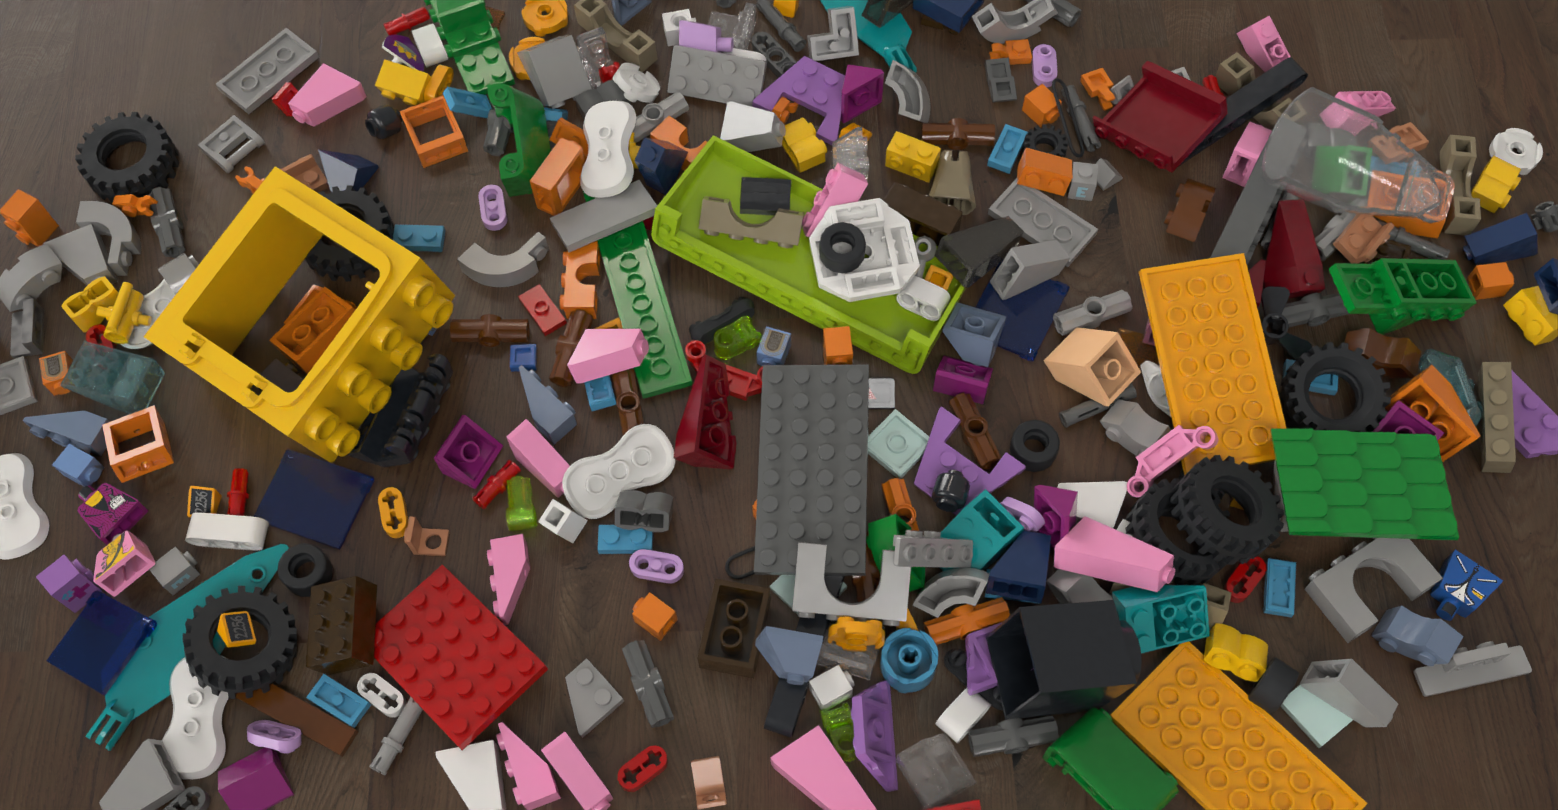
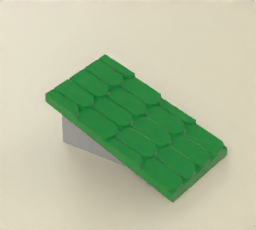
[1271,429,1459,540]

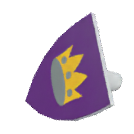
[382,35,424,72]

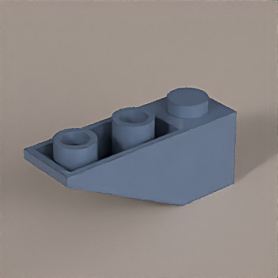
[519,365,577,445]
[23,410,110,456]

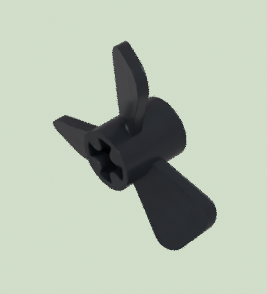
[1261,287,1312,361]

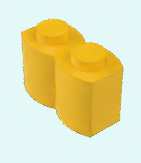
[782,118,827,173]
[1471,155,1521,213]
[61,276,118,332]
[1204,623,1268,682]

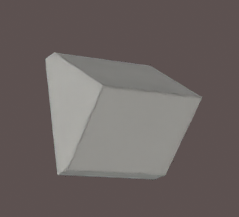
[1110,75,1134,105]
[1096,158,1123,191]

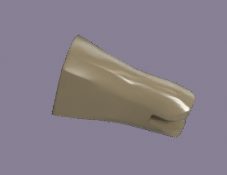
[929,150,976,215]

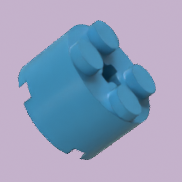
[880,628,938,693]

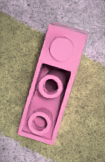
[1237,16,1290,72]
[1320,91,1396,126]
[802,163,868,237]
[487,534,530,625]
[496,722,561,810]

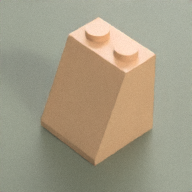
[1044,327,1141,407]

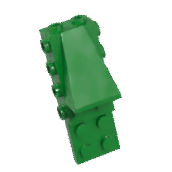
[424,0,515,95]
[1329,258,1477,335]

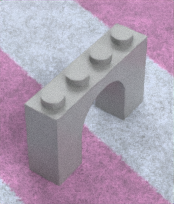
[1304,538,1443,643]
[792,542,911,626]

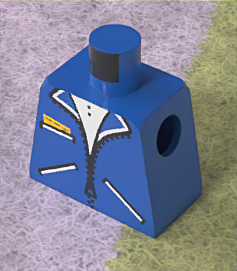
[1431,549,1503,621]

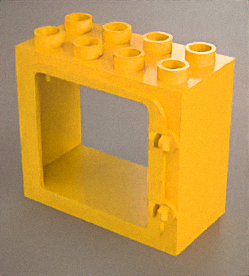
[144,166,455,464]

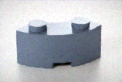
[1371,606,1464,666]

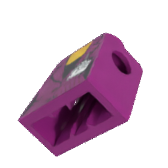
[77,483,148,545]

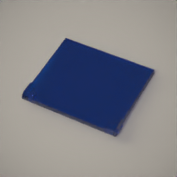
[975,260,1070,361]
[253,449,374,549]
[46,590,157,696]

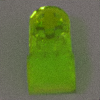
[714,316,763,360]
[820,702,856,762]

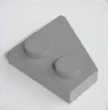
[565,659,624,738]

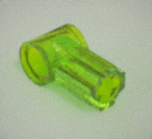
[506,476,537,532]

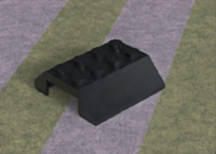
[347,354,453,467]

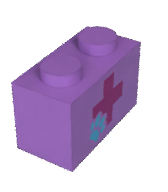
[36,555,102,613]

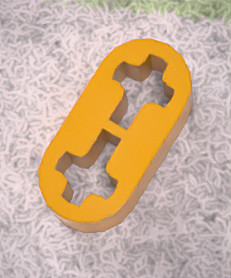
[424,65,454,102]
[378,487,409,538]

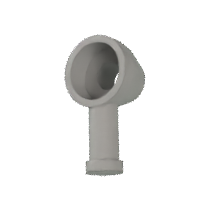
[914,236,937,278]

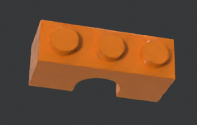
[650,116,707,171]
[560,241,601,319]

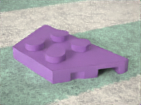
[1512,371,1558,458]
[965,622,1034,696]
[851,680,898,792]

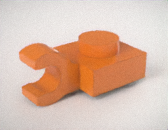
[989,39,1032,65]
[1080,68,1115,111]
[772,96,799,125]
[235,167,265,194]
[112,194,158,217]

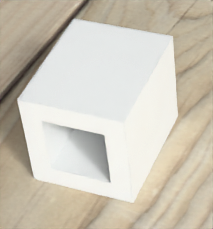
[538,499,588,543]

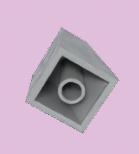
[517,35,592,109]

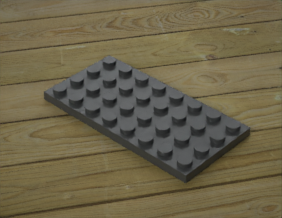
[754,365,869,576]

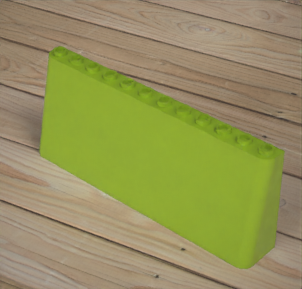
[651,135,977,374]

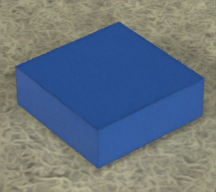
[510,344,537,372]

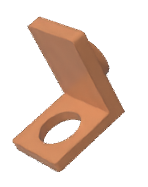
[404,516,449,556]
[691,756,727,809]

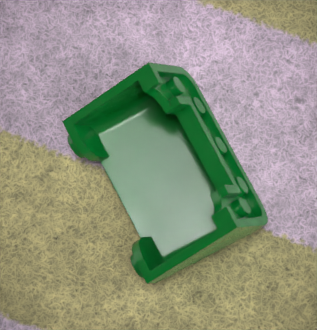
[487,83,551,197]
[1042,707,1179,810]

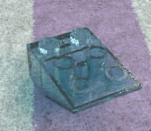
[61,341,165,414]

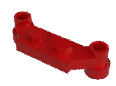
[685,340,763,401]

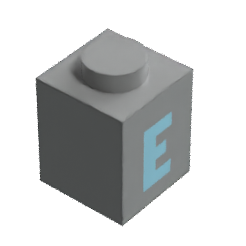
[1067,162,1098,201]
[149,547,200,595]

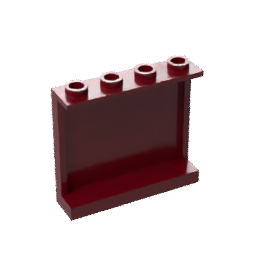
[1092,61,1228,173]

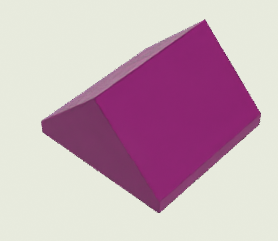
[841,65,884,124]
[933,355,993,404]
[1372,400,1444,441]
[434,415,503,489]
[1034,485,1078,552]
[218,747,294,810]

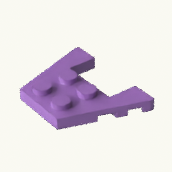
[752,56,845,147]
[914,406,1026,516]

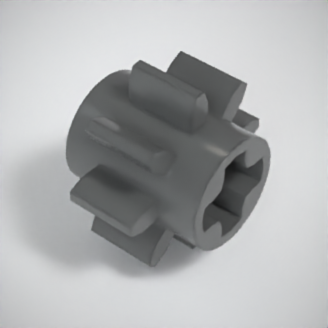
[1531,201,1558,232]

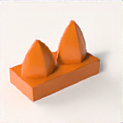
[550,117,588,161]

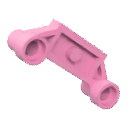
[1127,425,1219,498]

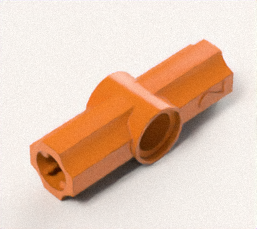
[881,478,919,531]
[923,597,1010,646]

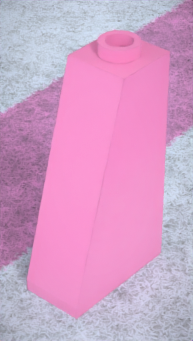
[1054,516,1175,592]
[770,725,877,810]

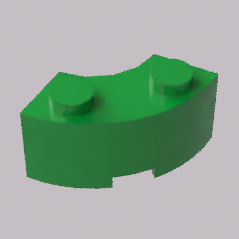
[866,514,925,592]

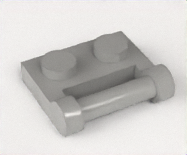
[198,115,265,174]

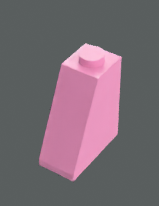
[288,63,367,127]
[1222,122,1272,187]
[567,329,649,383]
[506,419,570,498]
[541,732,613,810]

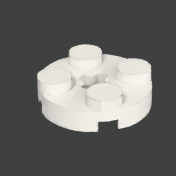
[613,63,660,103]
[1489,128,1543,175]

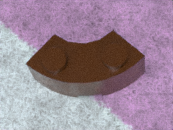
[1164,178,1216,242]
[1344,328,1421,379]

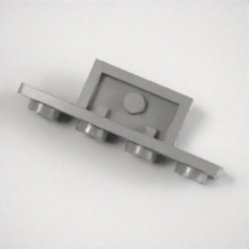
[893,530,973,568]
[1414,641,1532,697]

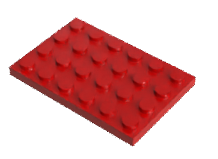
[374,565,548,751]

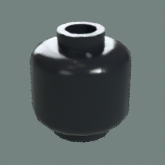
[365,104,403,140]
[932,470,970,512]

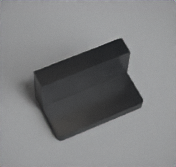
[740,177,791,215]

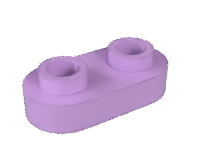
[1032,44,1057,87]
[478,185,507,231]
[1000,497,1045,532]
[629,549,684,583]
[247,720,302,753]

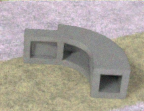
[972,0,1058,44]
[76,201,141,276]
[457,232,549,287]

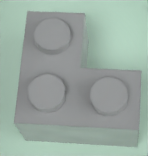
[807,6,859,61]

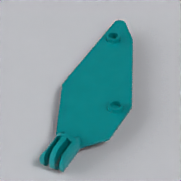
[820,0,917,73]
[85,544,289,751]

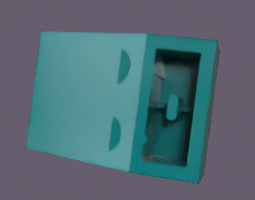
[939,489,1024,571]
[1112,585,1210,653]

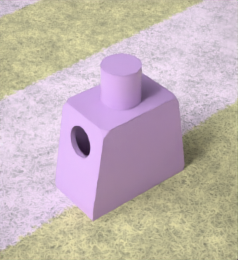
[679,20,734,53]

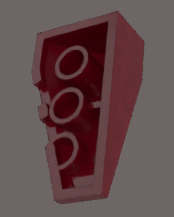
[1263,199,1325,299]
[674,355,737,469]

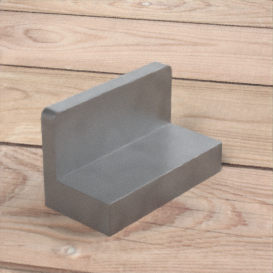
[10,298,45,358]

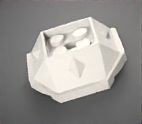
[809,198,920,302]

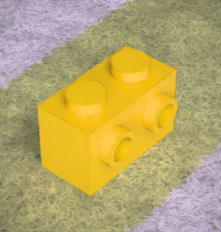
[375,59,431,106]
[885,131,941,183]
[1503,286,1558,345]

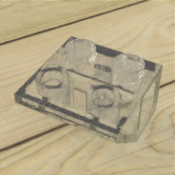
[832,127,869,196]
[896,733,976,809]

